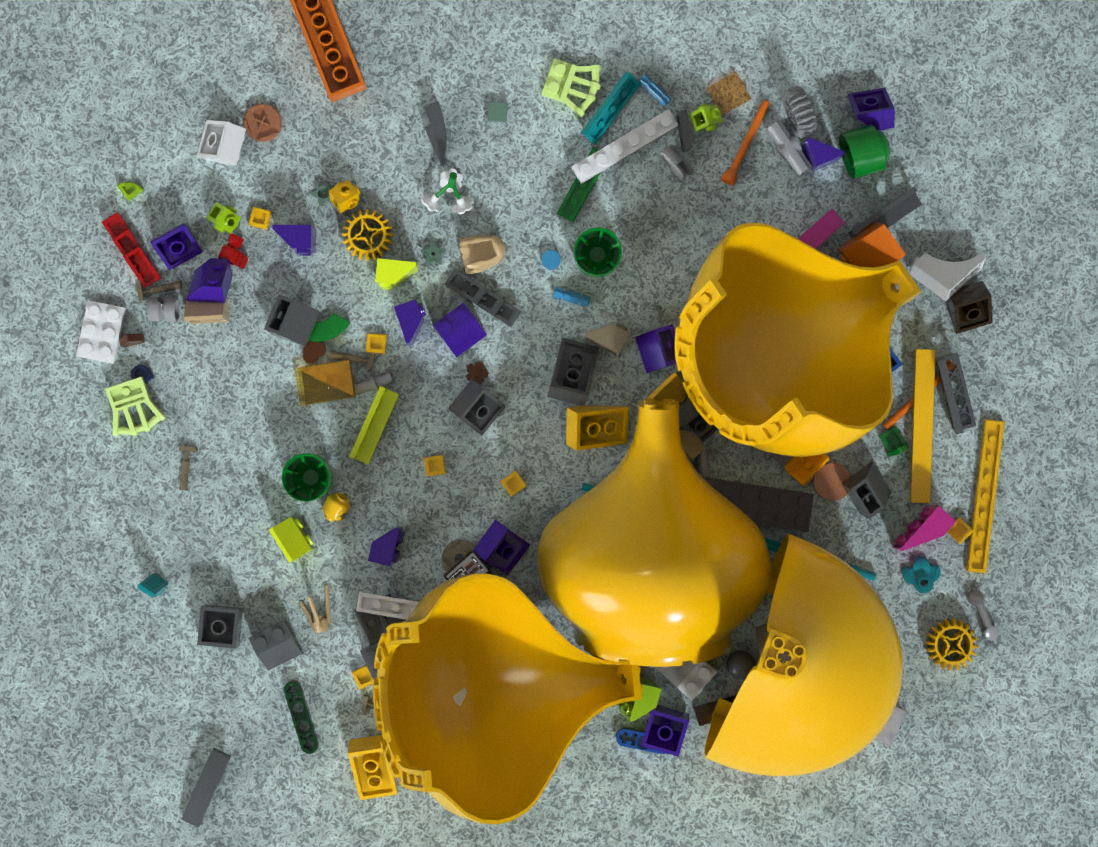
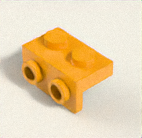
[784,454,830,487]

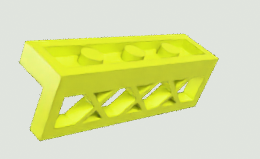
[349,386,399,465]

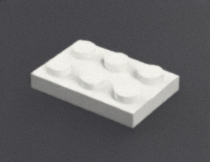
[76,300,127,364]

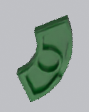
[308,313,351,342]

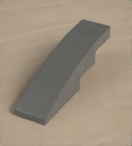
[445,269,521,327]
[181,748,231,828]

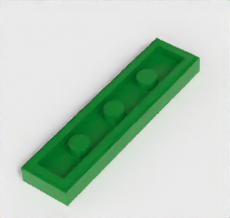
[556,147,600,223]

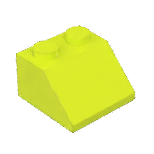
[375,258,419,290]
[269,516,314,563]

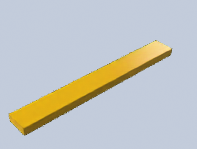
[910,349,935,503]
[966,419,1005,574]

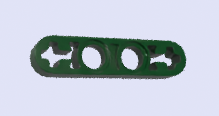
[284,680,319,754]

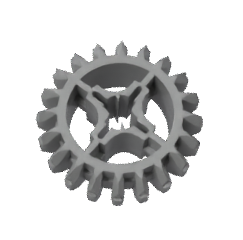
[782,86,817,138]

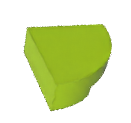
[117,182,144,201]

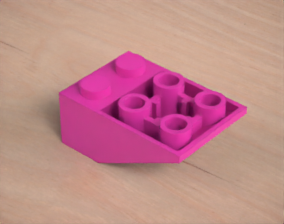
[893,505,956,551]

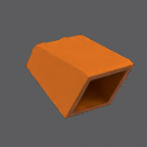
[837,221,906,268]

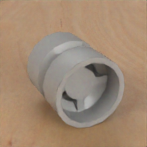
[147,297,180,322]

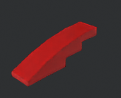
[101,211,161,288]

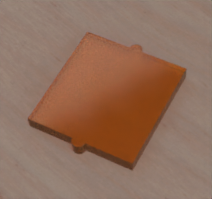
[707,72,751,115]

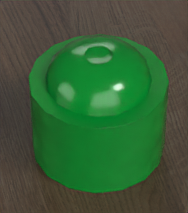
[839,124,890,179]
[574,227,622,278]
[281,453,334,502]

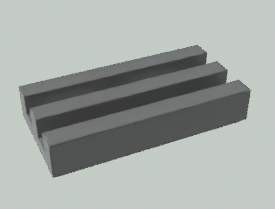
[676,110,693,152]

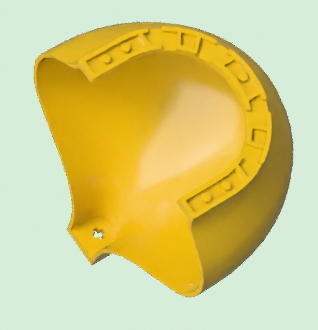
[675,223,921,457]
[537,398,772,667]
[703,533,903,776]
[373,574,643,824]

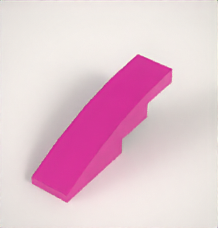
[798,208,845,249]

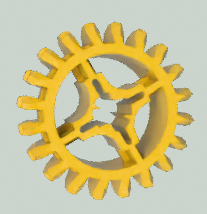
[342,209,394,261]
[925,618,978,671]

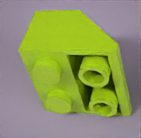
[619,677,661,722]

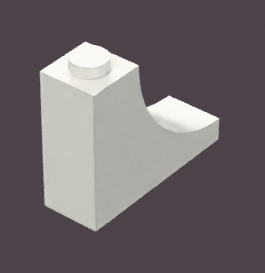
[910,253,986,301]

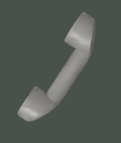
[967,590,999,641]

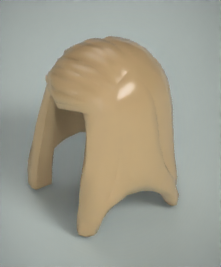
[459,235,506,274]

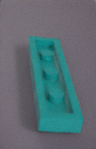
[581,72,641,145]

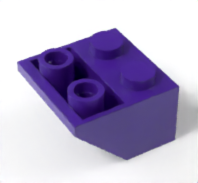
[635,324,677,374]
[368,526,405,566]

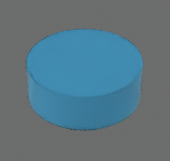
[542,250,561,270]

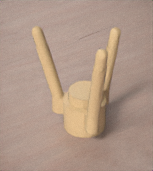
[300,584,332,633]

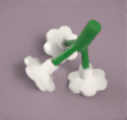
[421,168,474,214]

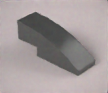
[424,101,447,165]

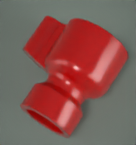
[218,234,249,269]

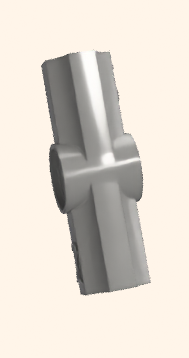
[766,120,812,177]

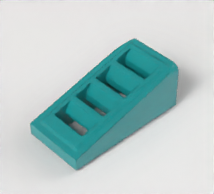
[137,573,168,598]

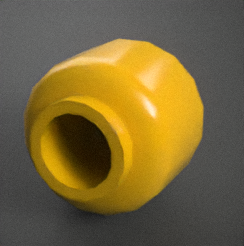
[322,492,350,522]

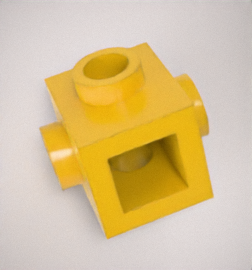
[329,180,360,214]

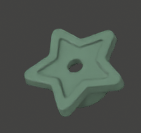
[311,181,334,206]
[421,241,446,265]

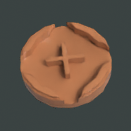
[243,103,282,142]
[813,463,851,501]

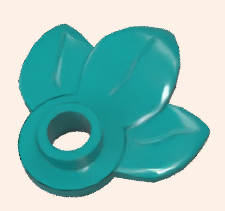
[901,555,941,594]

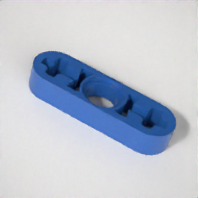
[616,728,666,754]

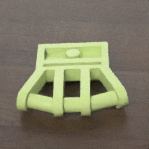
[542,58,601,118]
[105,376,166,436]

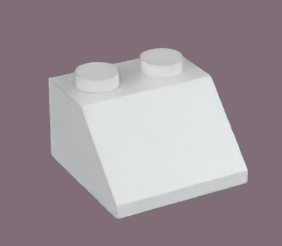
[196,120,246,166]

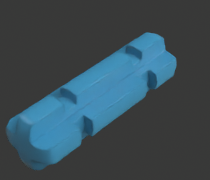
[639,74,671,106]
[553,287,590,307]

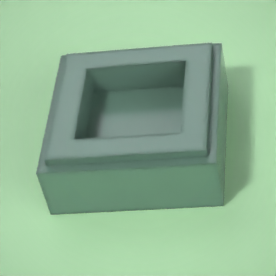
[488,101,508,123]

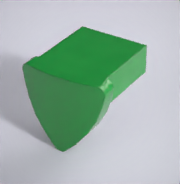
[879,426,908,457]

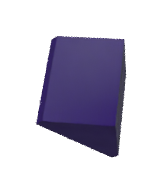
[802,137,844,172]
[150,223,203,270]

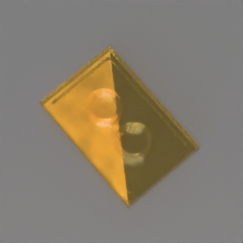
[295,359,356,406]

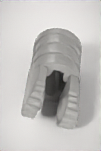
[659,145,693,181]

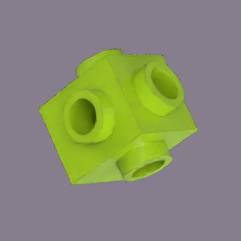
[689,103,723,133]
[206,202,241,234]

